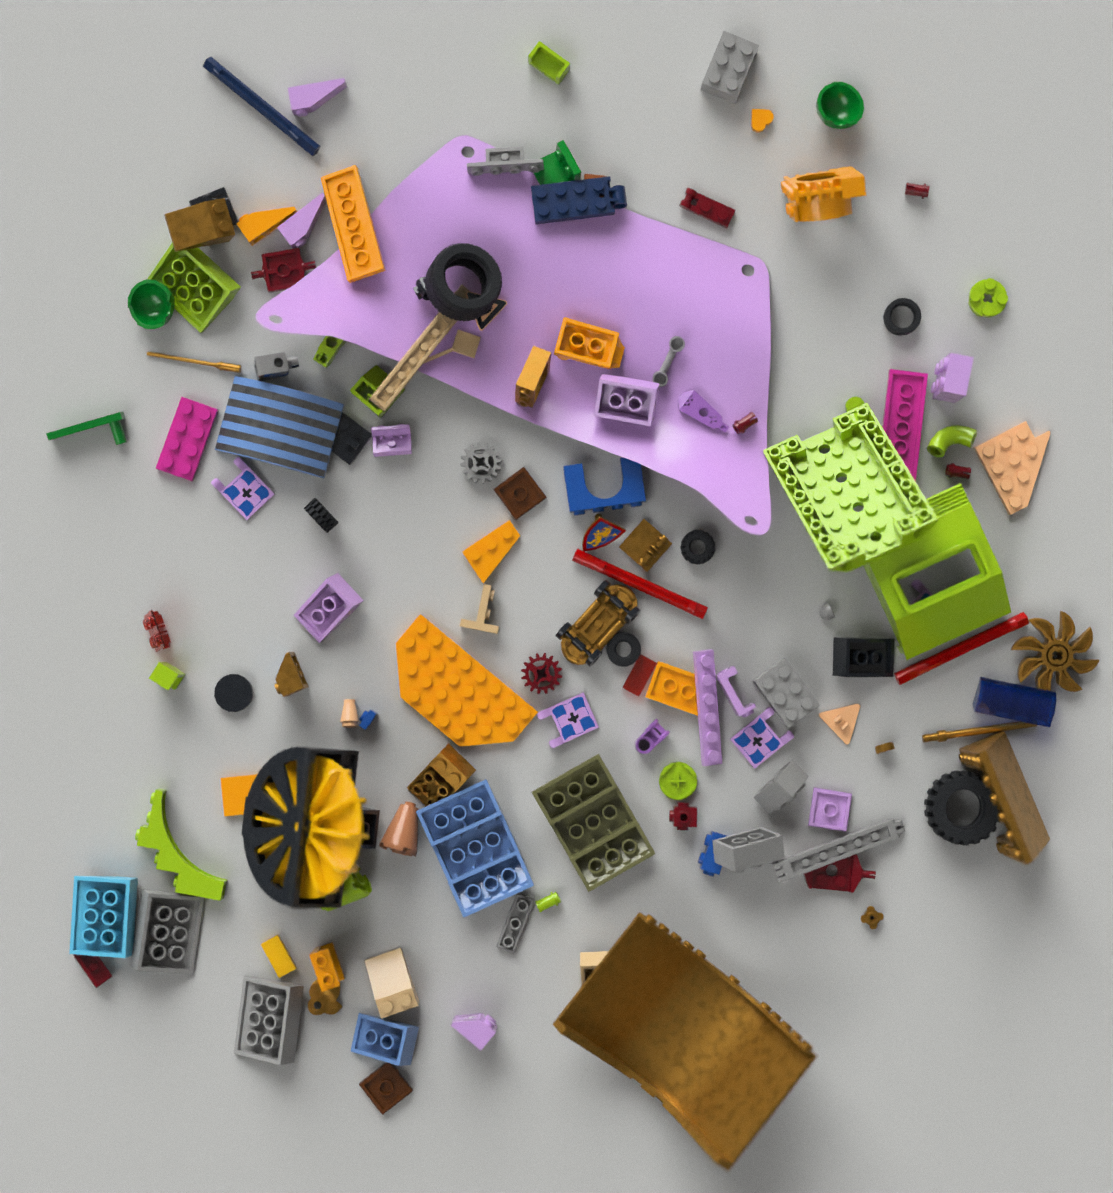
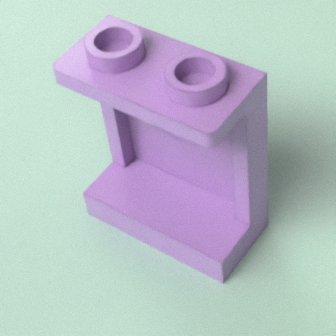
[716,666,756,718]

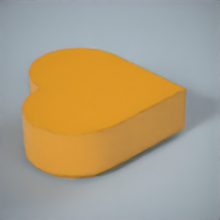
[751,109,774,133]

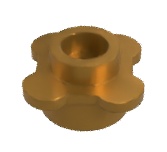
[860,906,884,929]

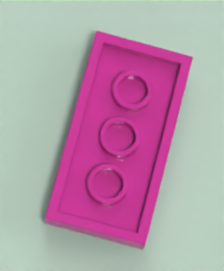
[156,396,219,482]

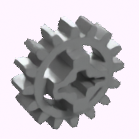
[460,442,502,484]

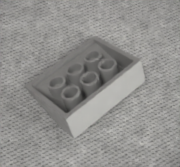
[130,889,204,974]
[234,976,304,1065]

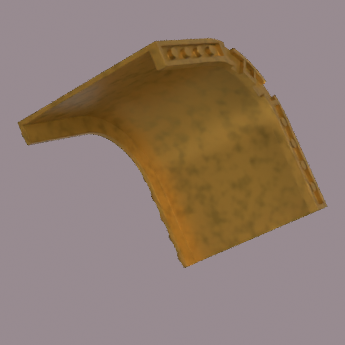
[553,912,817,1171]

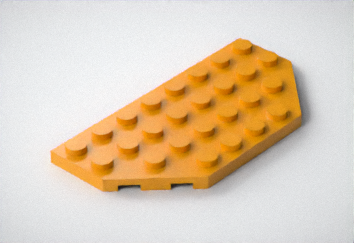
[396,614,538,747]

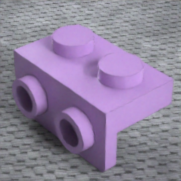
[371,424,412,457]

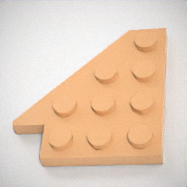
[974,421,1050,515]

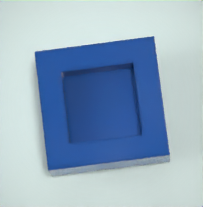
[359,709,378,730]

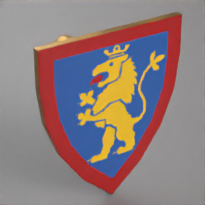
[582,514,626,552]

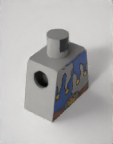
[254,352,299,381]

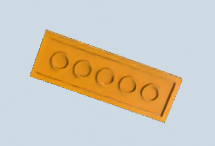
[320,165,386,283]

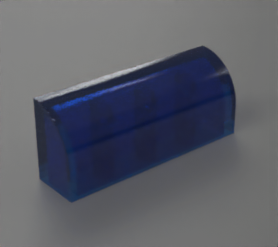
[972,677,1056,727]

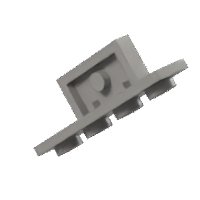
[467,146,544,176]

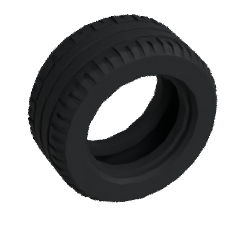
[425,243,502,321]

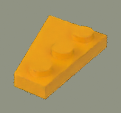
[462,520,520,584]

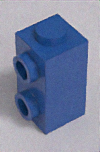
[698,831,727,877]

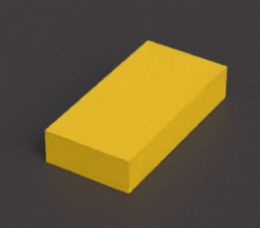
[261,934,297,978]

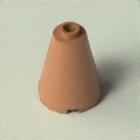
[379,801,419,857]

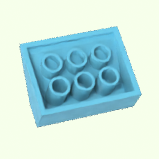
[69,876,138,958]

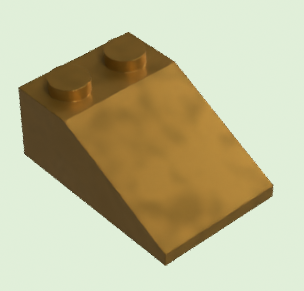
[164,198,235,252]

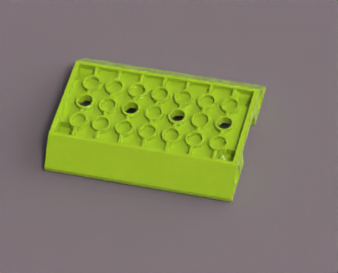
[763,403,938,572]

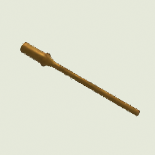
[147,352,241,373]

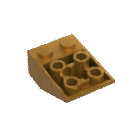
[407,743,476,806]

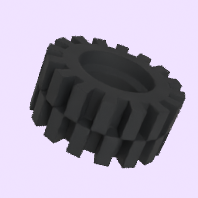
[304,498,339,533]
[680,530,716,565]

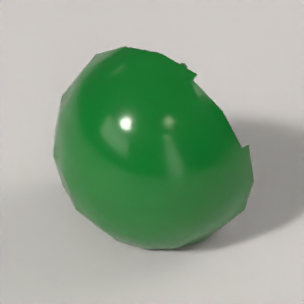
[816,82,864,129]
[128,279,175,329]

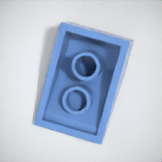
[351,1013,419,1066]

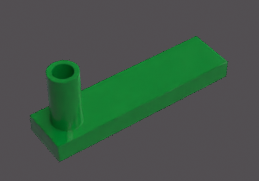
[46,411,127,445]

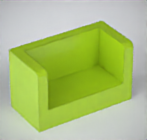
[528,41,570,85]
[149,662,186,690]

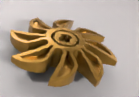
[1011,611,1099,699]

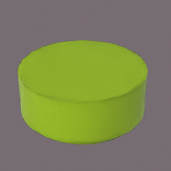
[845,396,865,412]

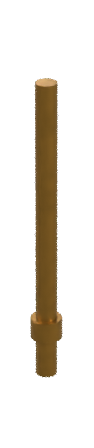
[922,719,1037,742]

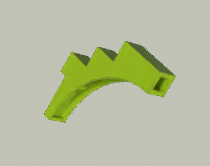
[135,789,227,901]

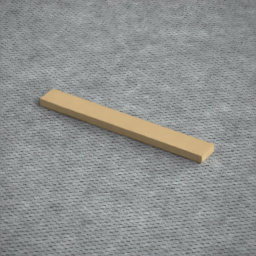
[369,284,470,412]

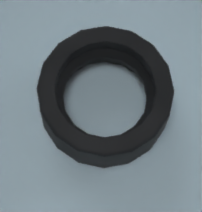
[883,298,921,336]

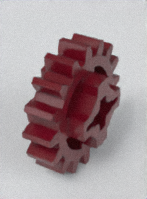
[521,653,562,694]

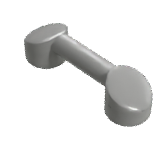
[652,336,685,387]

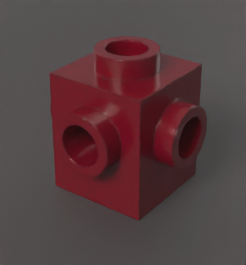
[669,802,697,830]

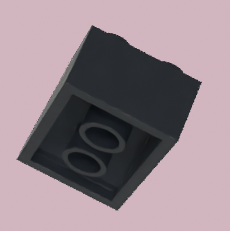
[832,637,894,677]

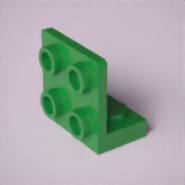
[533,140,581,185]

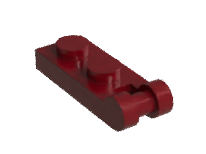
[679,188,735,229]

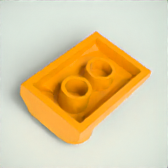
[553,317,625,369]

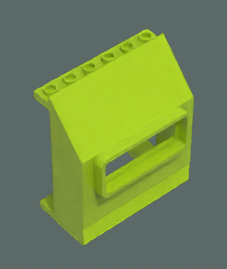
[863,483,1012,660]

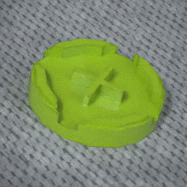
[659,762,697,800]

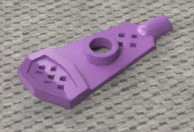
[677,390,729,433]

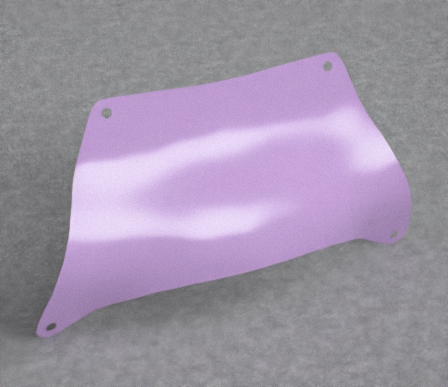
[256,135,771,535]

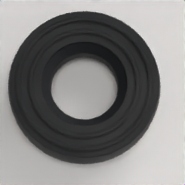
[606,632,641,667]

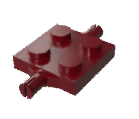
[251,248,316,293]

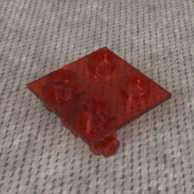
[143,610,171,652]

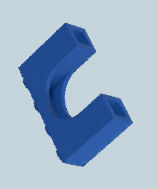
[563,457,646,516]

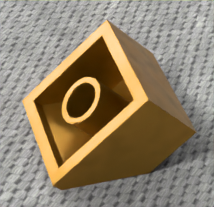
[274,652,309,697]

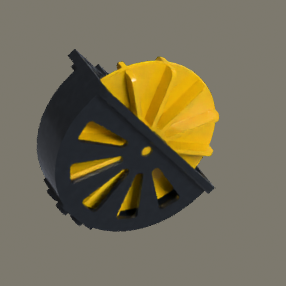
[241,747,380,909]

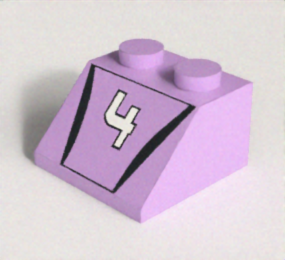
[451,1013,497,1050]

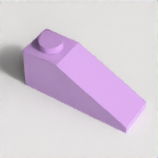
[288,78,347,117]
[277,193,326,249]

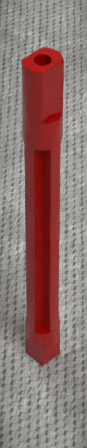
[572,548,708,619]
[894,612,1029,685]

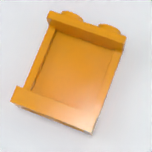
[309,942,345,992]

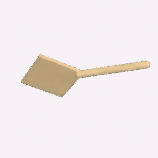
[423,330,481,364]

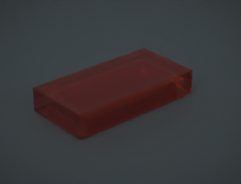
[622,654,657,696]

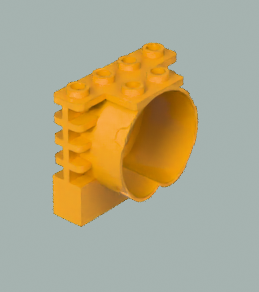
[781,166,866,222]

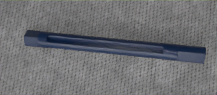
[203,57,321,156]

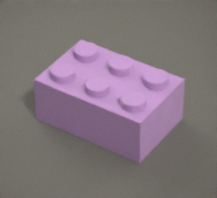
[931,353,974,403]
[594,373,660,426]

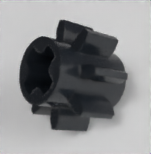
[413,277,429,300]

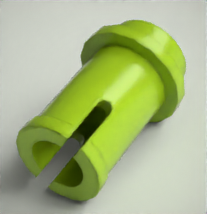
[535,892,561,913]

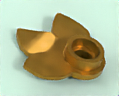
[308,979,342,1016]

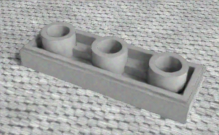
[496,893,535,954]

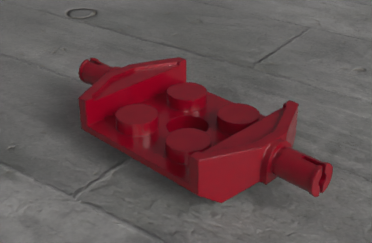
[803,854,876,893]

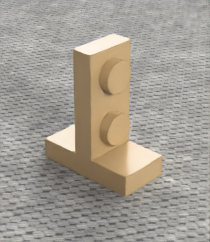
[460,584,499,634]

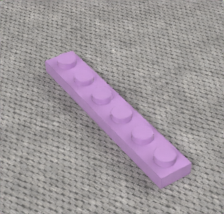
[693,649,722,766]

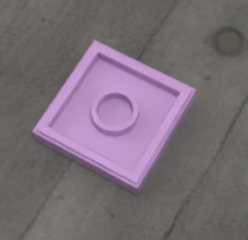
[808,787,852,832]

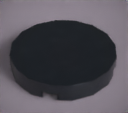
[214,674,253,712]

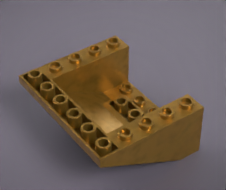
[958,731,1050,865]

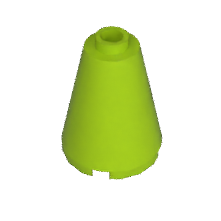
[321,867,372,912]

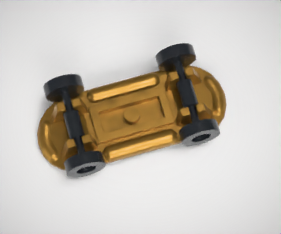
[556,580,641,667]

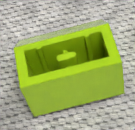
[350,364,405,419]

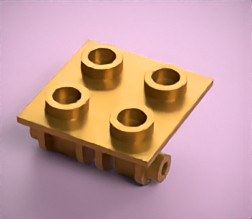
[619,519,673,572]

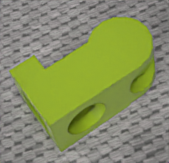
[313,336,346,368]

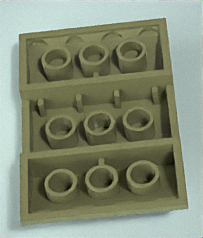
[532,753,656,892]

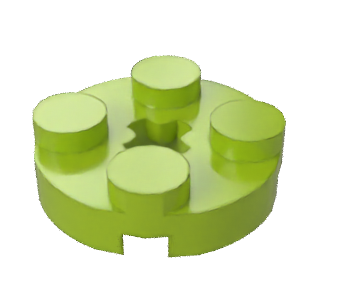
[968,278,1008,318]

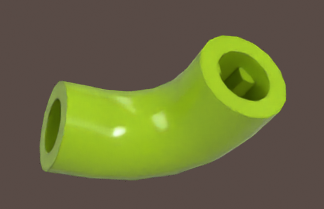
[927,425,977,457]

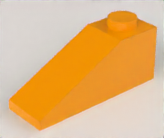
[236,207,298,246]

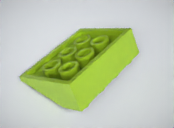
[147,243,241,333]

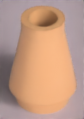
[340,699,359,728]

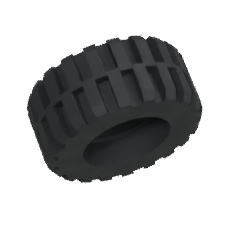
[924,770,1000,846]

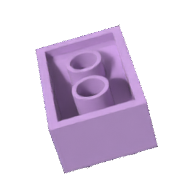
[294,573,364,643]

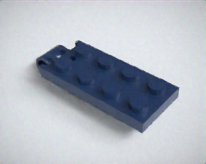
[531,176,627,225]

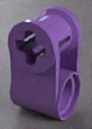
[635,718,670,754]

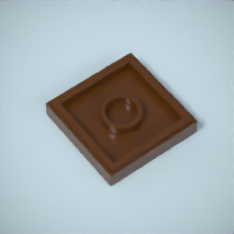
[493,467,547,520]
[359,1062,413,1115]

